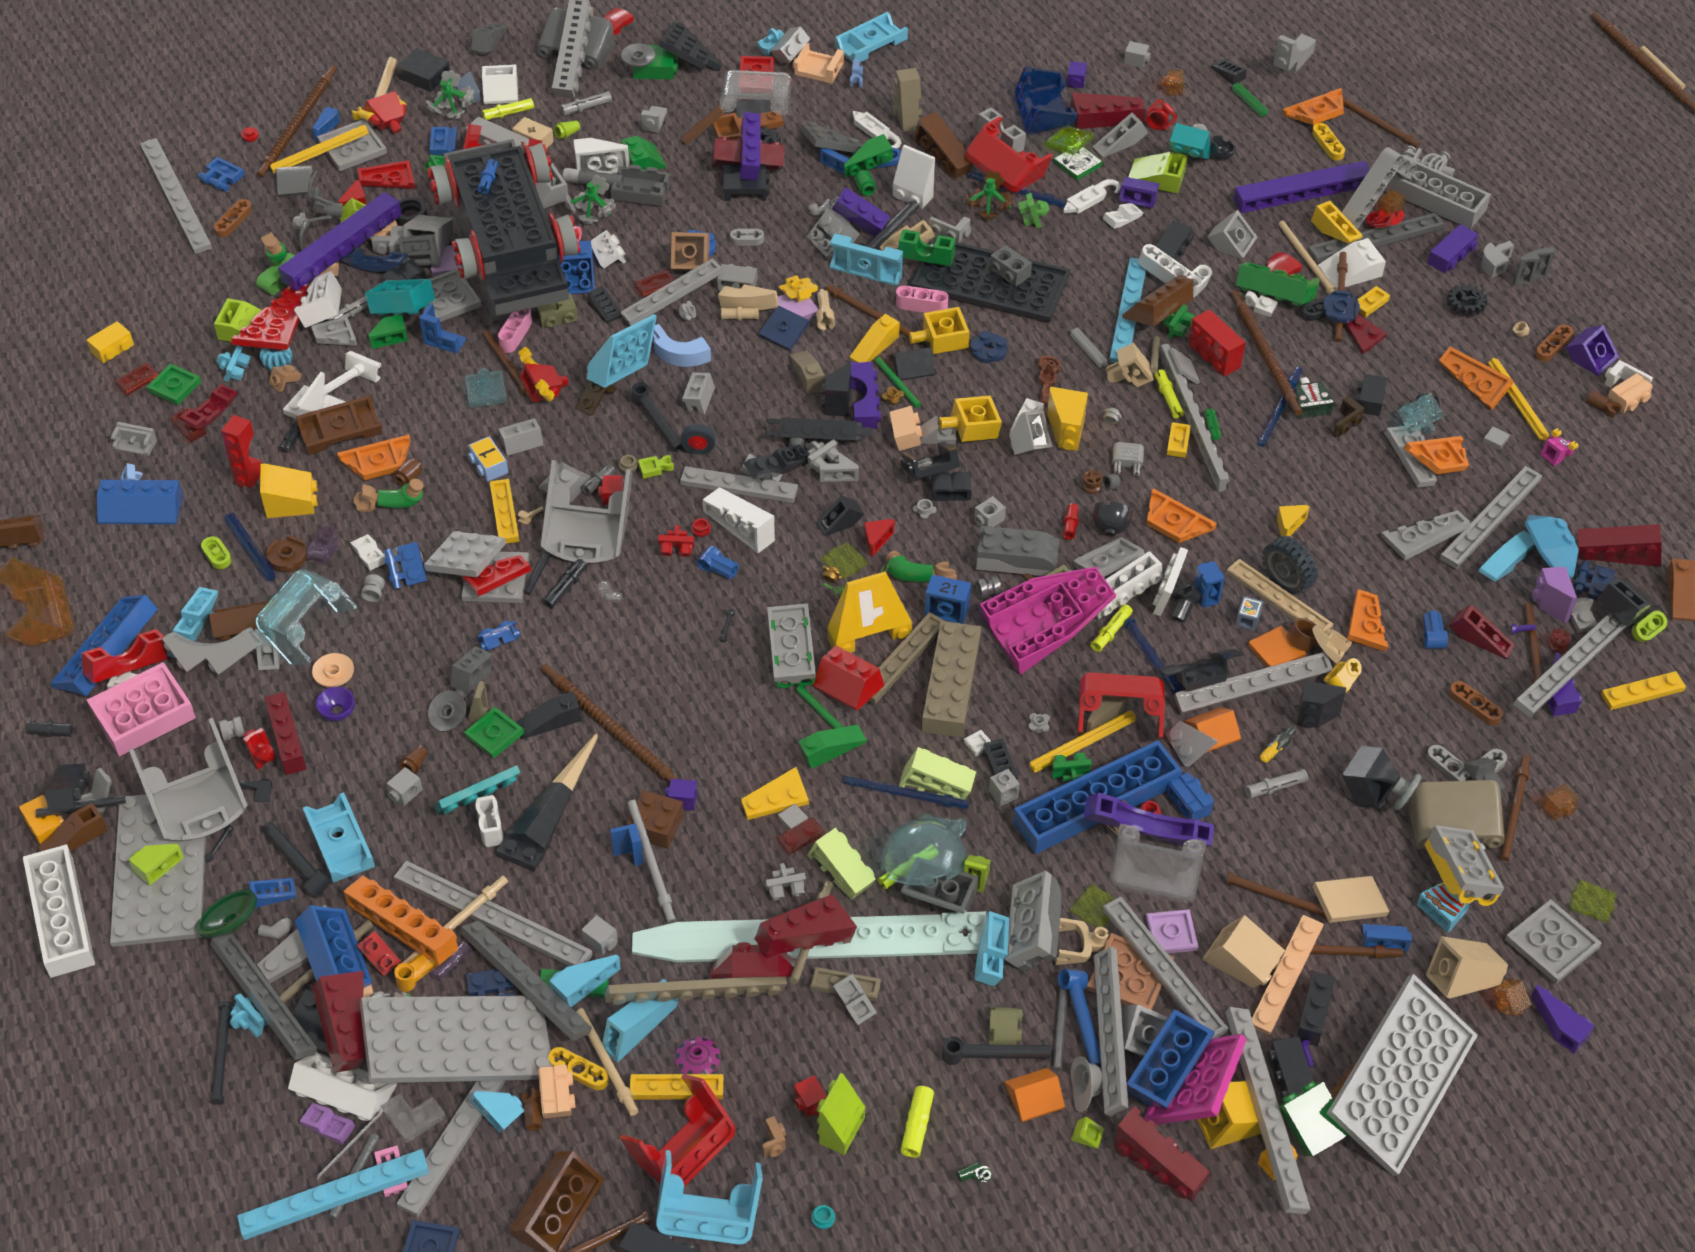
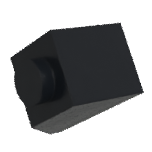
[817,495,865,536]

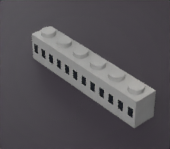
[552,0,593,98]

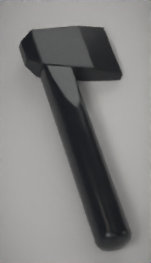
[238,778,272,802]

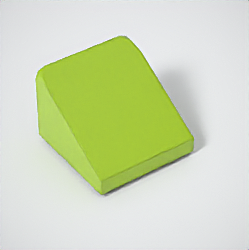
[1071,1117,1105,1149]

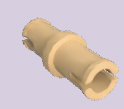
[721,306,759,321]

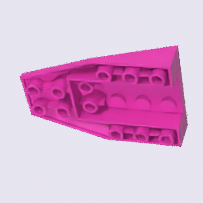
[980,567,1116,674]

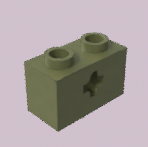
[536,293,578,328]

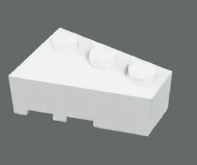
[294,271,342,328]

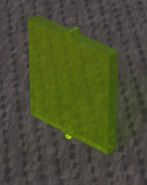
[821,542,869,580]
[1570,880,1617,923]
[1070,884,1115,928]

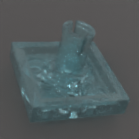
[465,369,507,407]
[1397,392,1444,434]

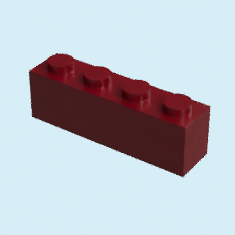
[265,692,307,775]

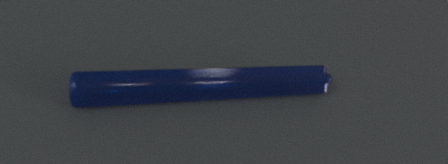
[225,513,276,582]

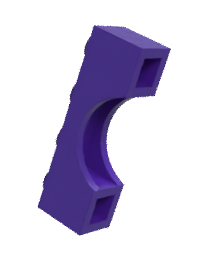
[740,112,761,180]
[850,362,881,429]

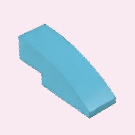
[974,911,1009,986]

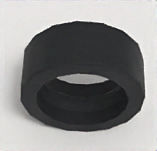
[395,197,428,226]

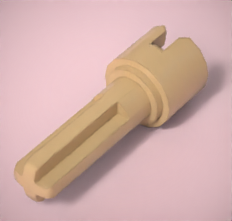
[816,289,835,331]

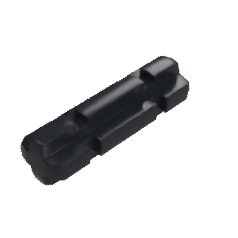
[280,421,300,453]

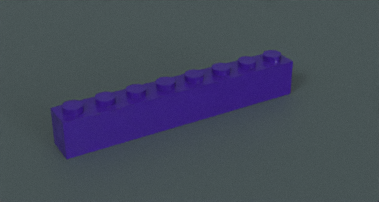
[1233,161,1370,213]
[278,192,402,291]

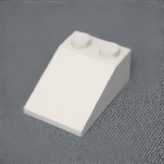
[574,138,630,174]
[893,145,935,209]
[1318,238,1386,288]

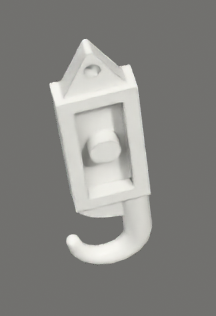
[853,111,901,149]
[1064,179,1121,214]

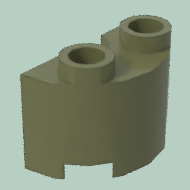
[989,1006,1023,1045]

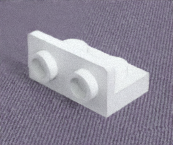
[591,230,626,268]

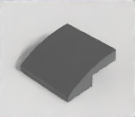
[277,165,314,197]
[1514,247,1555,286]

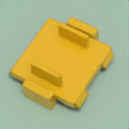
[779,275,818,302]

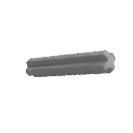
[1070,328,1107,368]

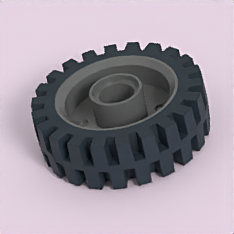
[1262,535,1318,595]

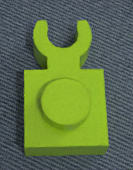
[638,455,674,479]

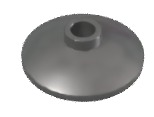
[621,43,655,67]
[428,691,466,731]

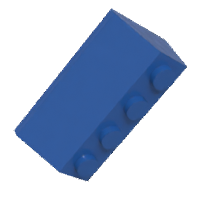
[97,480,183,524]
[295,905,372,988]
[1127,1009,1215,1109]

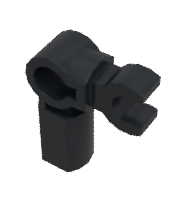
[1171,582,1201,623]

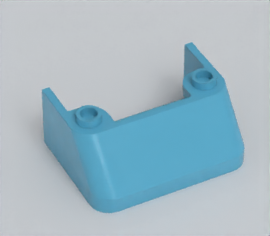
[656,1150,763,1244]

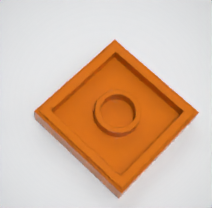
[1248,626,1306,668]

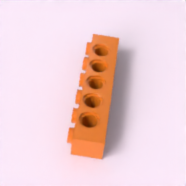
[343,875,458,965]

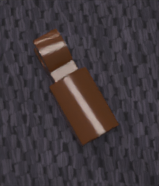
[1586,390,1622,418]
[521,1088,543,1131]

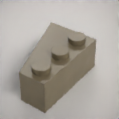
[893,68,922,132]

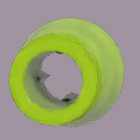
[554,120,580,139]

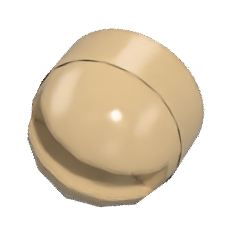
[1513,321,1530,338]

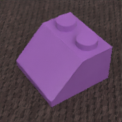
[1532,567,1577,623]

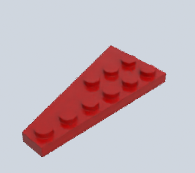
[231,284,310,350]

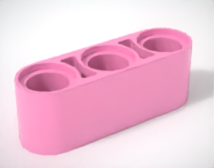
[896,286,948,313]
[498,308,532,353]

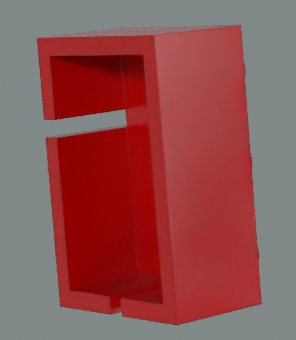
[1188,309,1246,376]

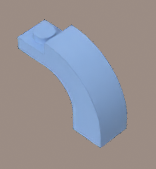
[652,324,711,367]

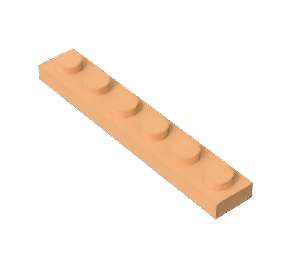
[1252,915,1324,1036]

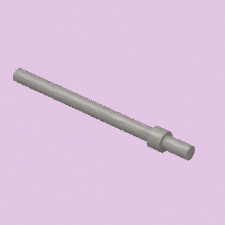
[627,800,676,922]

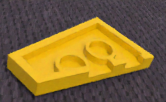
[741,767,809,820]

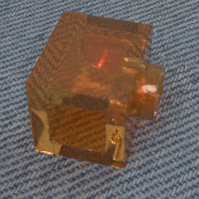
[1163,69,1184,96]
[1377,189,1406,215]
[1541,783,1579,821]
[1491,978,1532,1016]

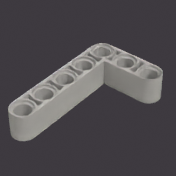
[1342,147,1417,229]

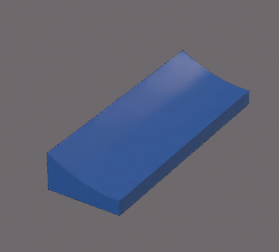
[50,595,158,697]

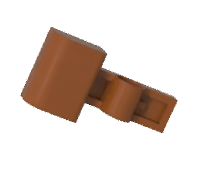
[712,110,784,141]

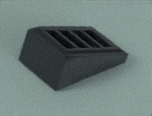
[1211,59,1247,85]
[587,286,622,323]
[983,738,1018,780]

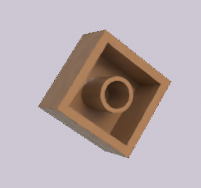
[671,232,710,271]

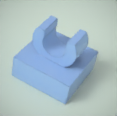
[121,463,142,480]

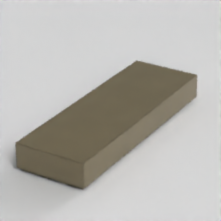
[811,967,881,1001]

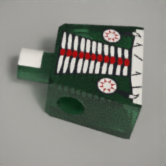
[1294,377,1335,419]

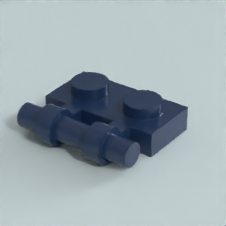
[1574,561,1616,601]
[467,969,515,996]

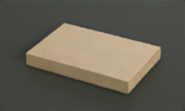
[1313,876,1389,923]

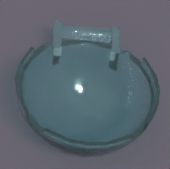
[881,813,967,885]

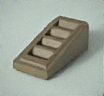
[468,681,489,722]

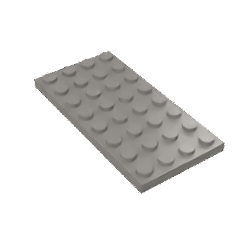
[110,794,206,947]
[1327,974,1478,1176]
[360,996,553,1083]

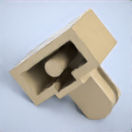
[1106,343,1153,387]

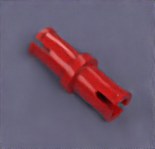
[1063,503,1079,540]

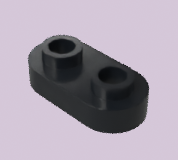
[1301,298,1326,321]

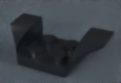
[1158,649,1243,691]

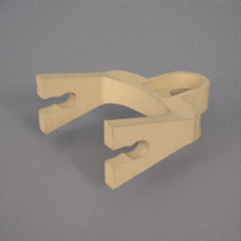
[1055,918,1108,965]

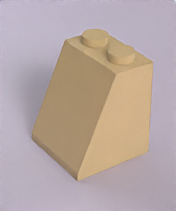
[1202,915,1285,988]
[1426,936,1508,998]

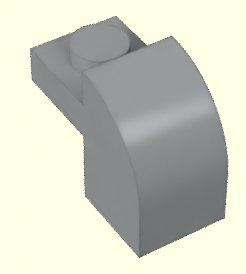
[372,226,404,254]
[1481,241,1514,278]

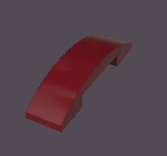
[180,384,238,429]

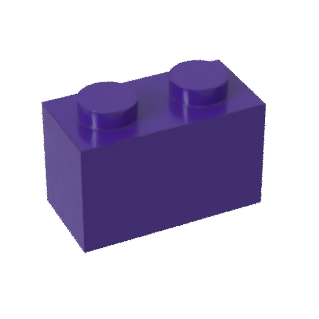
[1119,177,1160,208]

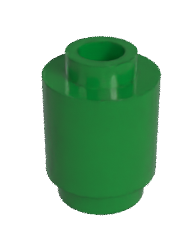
[854,170,876,196]

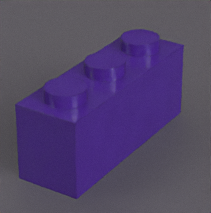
[832,187,890,237]
[1427,224,1478,273]

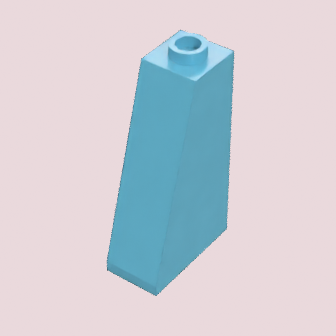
[602,979,679,1063]

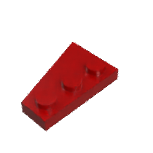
[357,160,415,188]
[460,555,531,597]

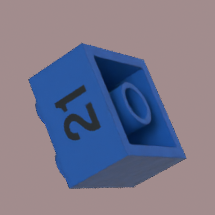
[925,574,971,624]

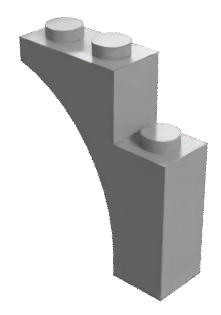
[1273,34,1316,73]
[162,627,263,675]

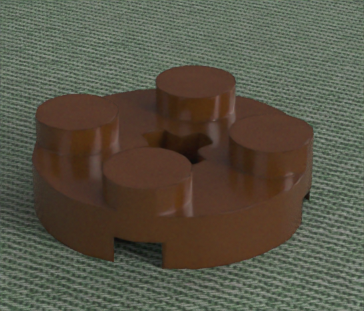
[267,536,308,573]

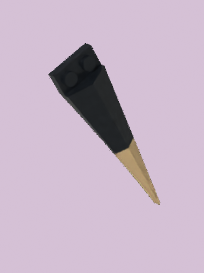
[496,734,598,871]

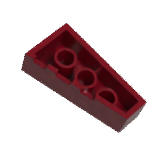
[1070,92,1145,130]
[711,137,785,170]
[1577,524,1662,567]
[754,894,857,956]
[312,971,364,1073]
[1114,1106,1210,1202]

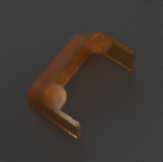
[0,557,75,646]

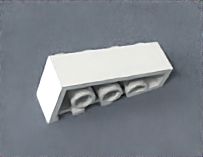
[703,487,775,553]

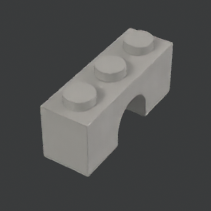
[977,108,1026,153]

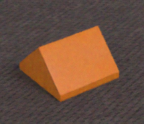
[1184,707,1241,752]
[1004,1068,1065,1122]

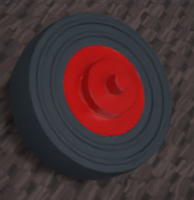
[681,424,716,455]

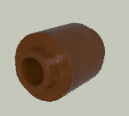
[394,459,422,485]

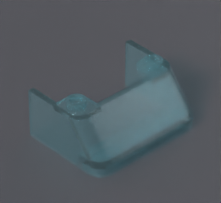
[256,569,357,666]

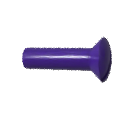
[1511,623,1537,635]
[1301,1040,1314,1068]

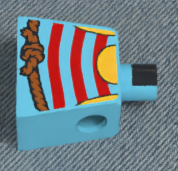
[1417,882,1470,933]

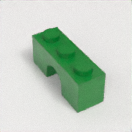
[898,229,956,266]

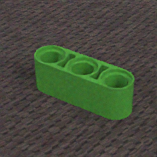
[256,253,295,295]

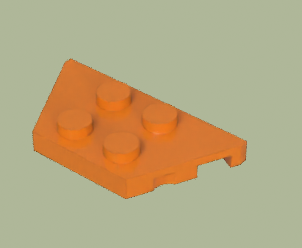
[1283,88,1344,125]
[337,435,411,480]
[1404,436,1469,474]
[1146,488,1217,543]

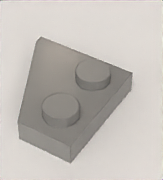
[311,316,357,346]
[1165,721,1218,767]

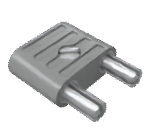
[1112,442,1144,476]

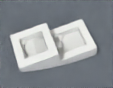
[1103,203,1143,228]
[350,534,386,570]

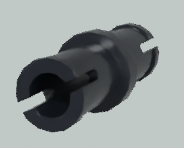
[27,720,73,737]

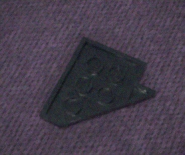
[659,21,722,72]

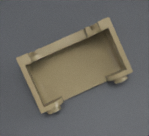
[1408,780,1504,850]

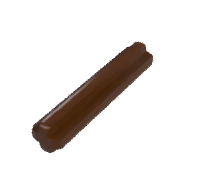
[681,106,724,146]

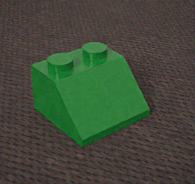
[621,136,666,170]

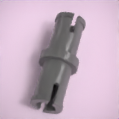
[581,464,615,496]

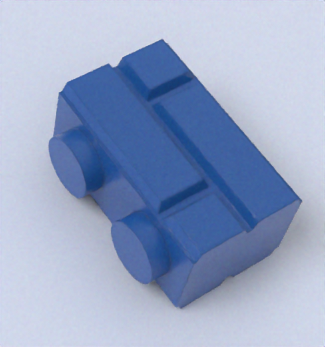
[1194,561,1224,608]
[1166,772,1214,820]

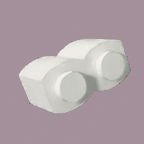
[476,795,503,847]

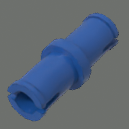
[477,159,498,194]

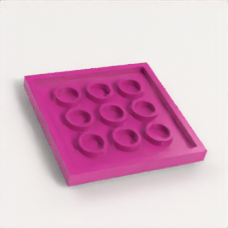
[1144,1034,1247,1125]

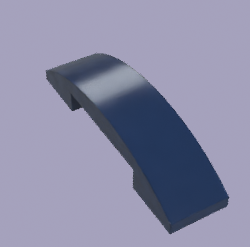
[340,247,408,272]

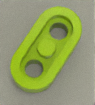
[201,536,232,569]
[1632,611,1667,642]

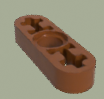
[214,199,252,237]
[1535,325,1574,362]
[1449,681,1503,725]

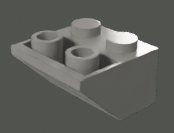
[536,163,568,208]
[807,208,860,257]

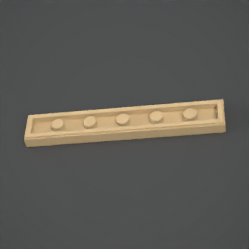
[1226,559,1334,631]

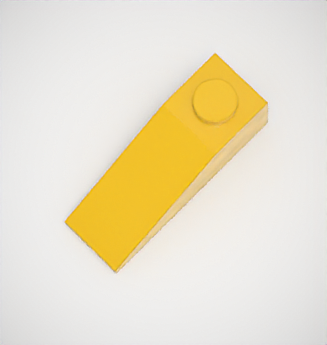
[1311,201,1363,243]
[850,314,900,362]

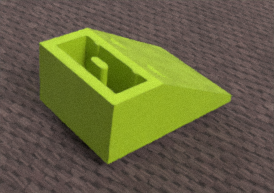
[1129,152,1188,193]
[214,298,262,342]
[817,1073,865,1155]

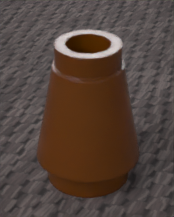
[399,746,428,774]

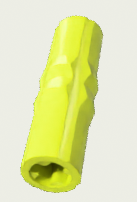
[901,1086,934,1158]

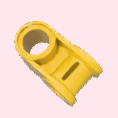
[1324,658,1361,692]

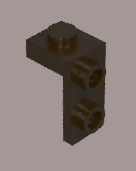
[576,381,616,415]
[1333,396,1364,438]

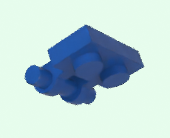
[198,157,245,191]
[384,542,428,589]

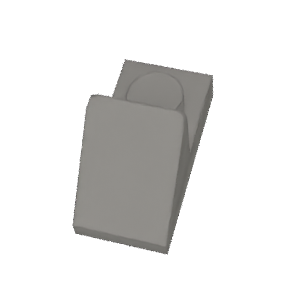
[920,416,956,444]
[820,453,859,482]
[1570,597,1598,633]
[255,627,281,670]

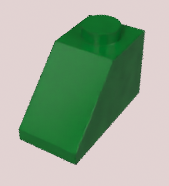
[368,314,408,349]

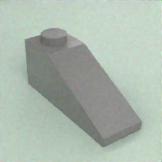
[1093,113,1148,157]

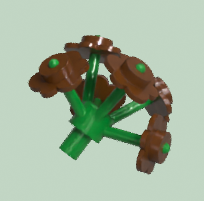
[963,170,1014,220]

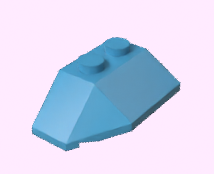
[1525,515,1579,579]

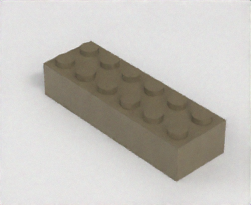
[922,621,981,738]

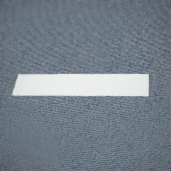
[317,1109,384,1180]

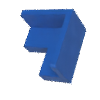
[420,304,466,354]

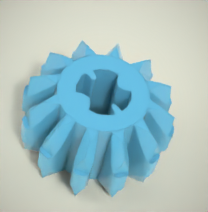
[260,348,292,370]

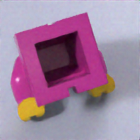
[1540,428,1578,466]

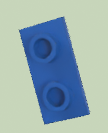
[477,620,521,651]

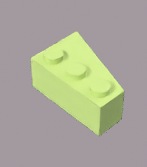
[898,747,976,801]
[807,828,876,900]

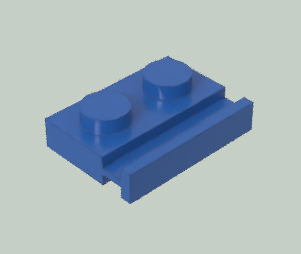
[430,126,457,155]

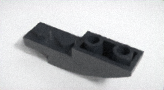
[744,445,808,481]

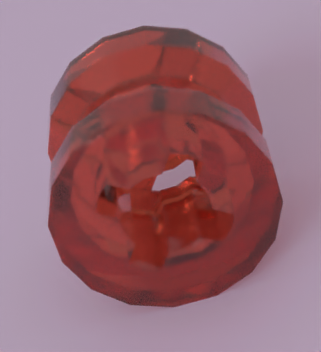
[1548,628,1571,653]

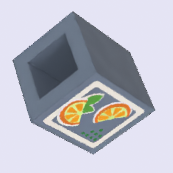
[1236,596,1263,631]

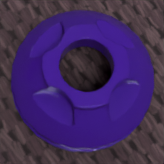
[316,687,355,721]

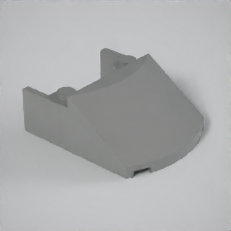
[541,460,633,563]
[129,718,248,840]

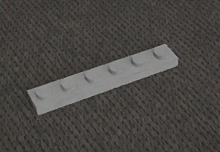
[621,258,723,326]
[680,466,798,503]

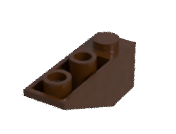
[38,803,108,852]

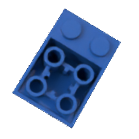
[560,240,595,294]

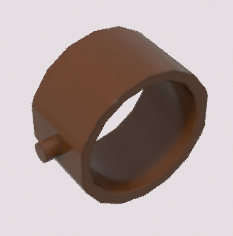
[1287,618,1319,651]

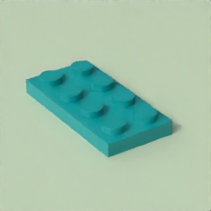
[434,765,521,815]

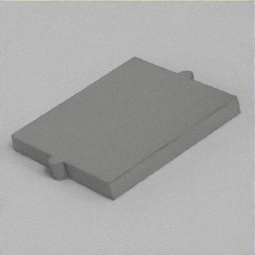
[1170,347,1200,384]

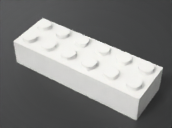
[23,844,95,978]

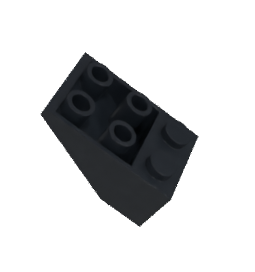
[1597,577,1660,627]

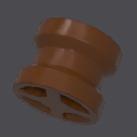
[1082,470,1103,494]

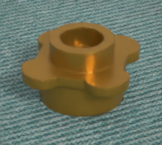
[882,387,904,405]
[822,566,842,583]

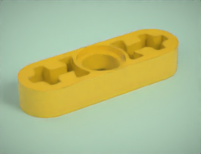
[1312,123,1345,160]
[548,1047,609,1090]

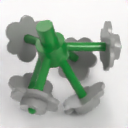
[425,70,474,119]
[564,175,616,224]

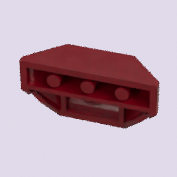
[710,942,796,979]

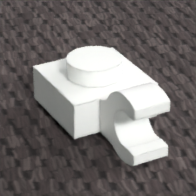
[1245,291,1278,317]

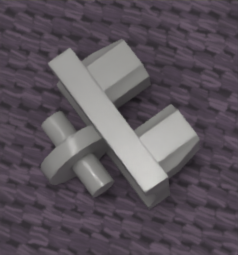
[805,439,839,474]
[765,863,806,901]

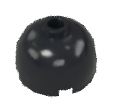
[1093,501,1133,537]

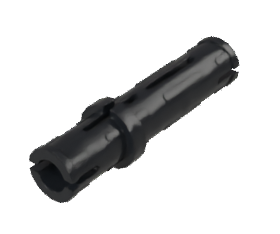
[543,559,588,609]

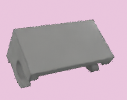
[682,372,715,414]
[499,418,543,456]
[111,422,157,456]

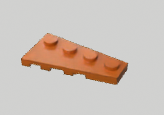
[1439,347,1513,410]

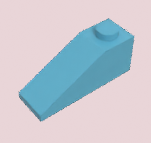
[550,955,621,1007]

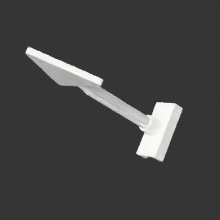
[296,351,381,411]

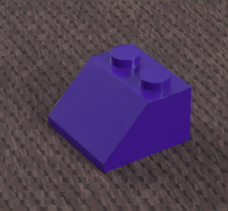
[1566,325,1619,376]

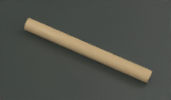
[1640,46,1686,89]

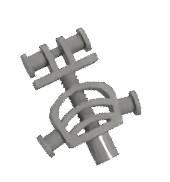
[1402,146,1455,177]

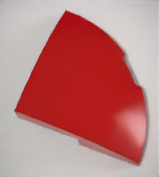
[604,8,634,36]
[1366,209,1405,228]
[1266,252,1302,276]

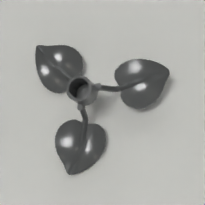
[299,170,343,251]

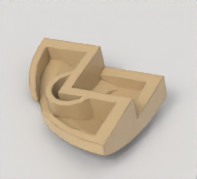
[1312,625,1352,664]

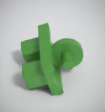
[1018,193,1049,228]

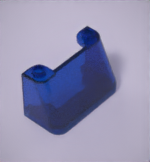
[1014,66,1077,134]

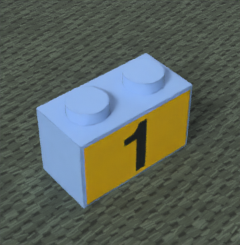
[468,436,508,482]

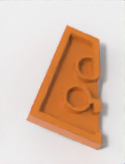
[1347,589,1388,651]

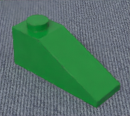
[798,725,867,769]

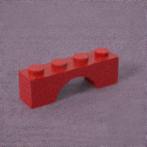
[221,415,261,488]
[82,629,167,683]

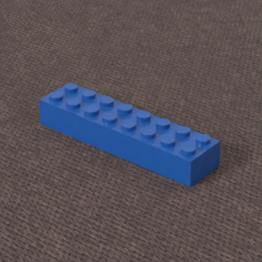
[1013,740,1182,854]

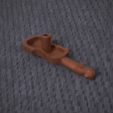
[1037,355,1061,406]

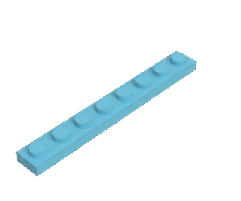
[1109,257,1146,363]
[237,1149,430,1240]

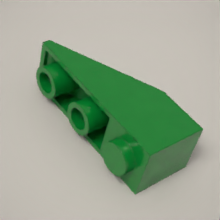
[844,134,893,178]

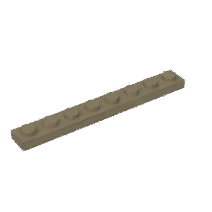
[604,977,787,1005]

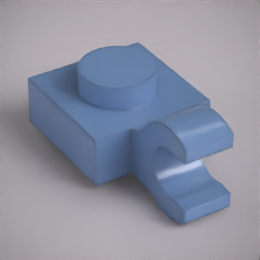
[850,59,863,87]

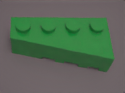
[1236,262,1320,306]

